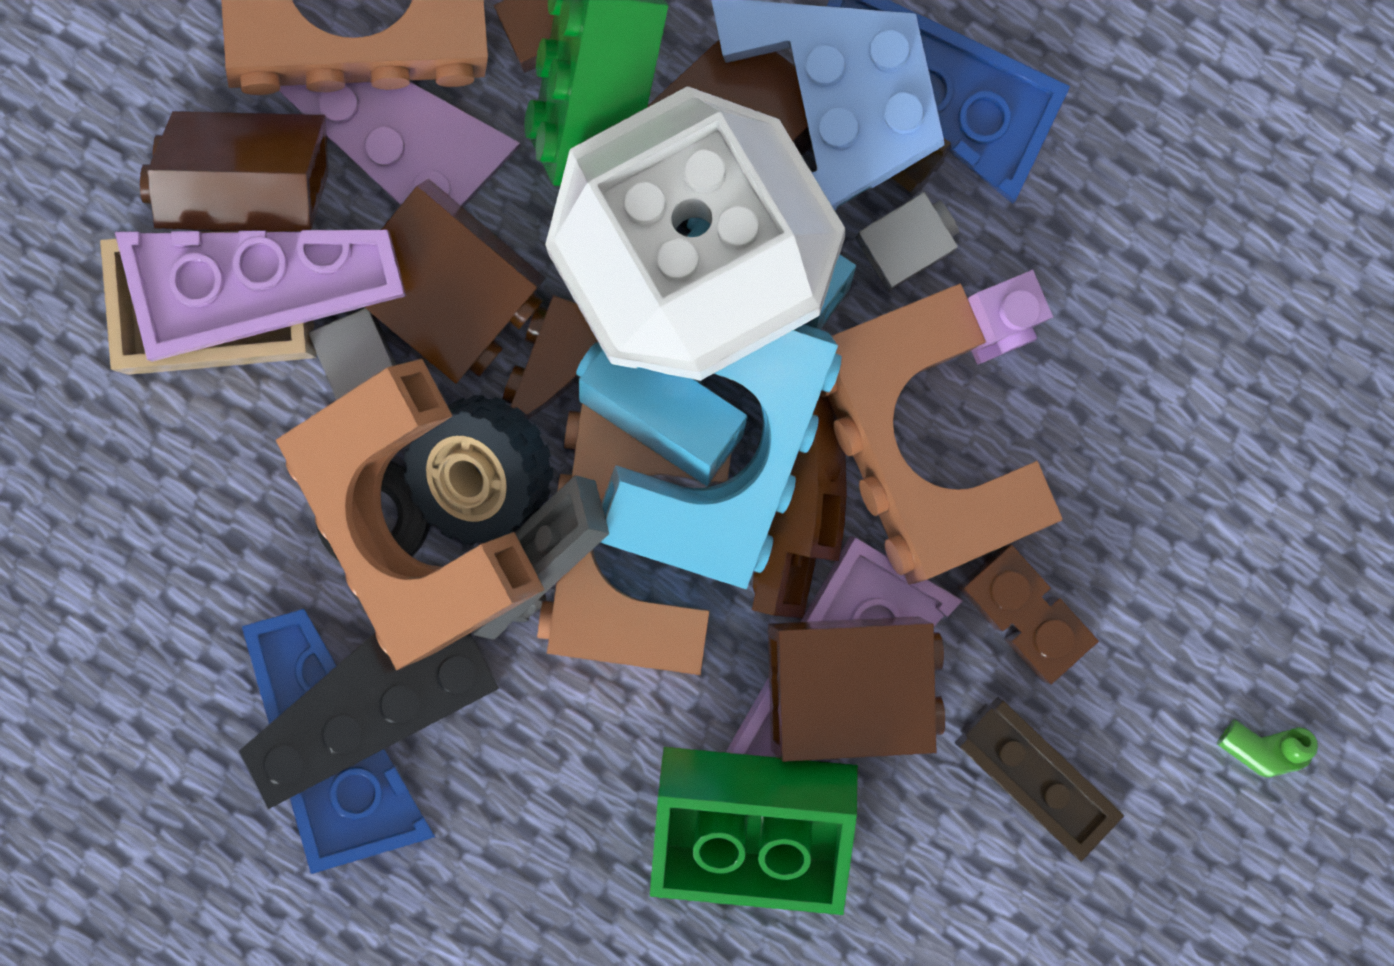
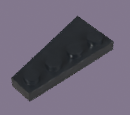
[238,632,499,809]

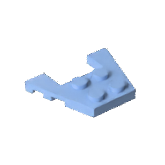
[711,0,944,211]

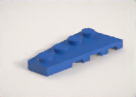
[242,609,435,874]

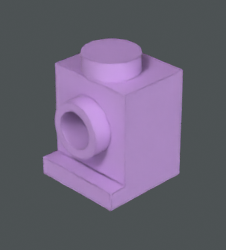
[967,270,1053,365]

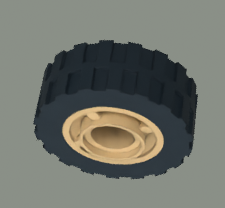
[404,395,553,545]

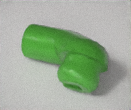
[1217,719,1318,778]

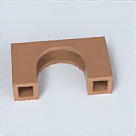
[221,0,488,95]
[820,283,1063,585]
[276,359,545,670]
[537,403,731,675]

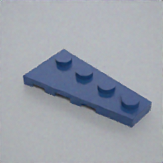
[827,0,1070,204]

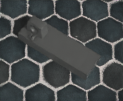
[473,475,609,640]

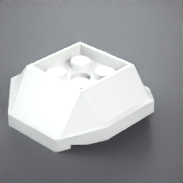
[545,86,845,380]

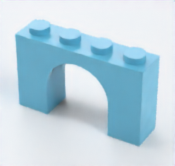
[576,217,856,486]
[600,324,842,590]

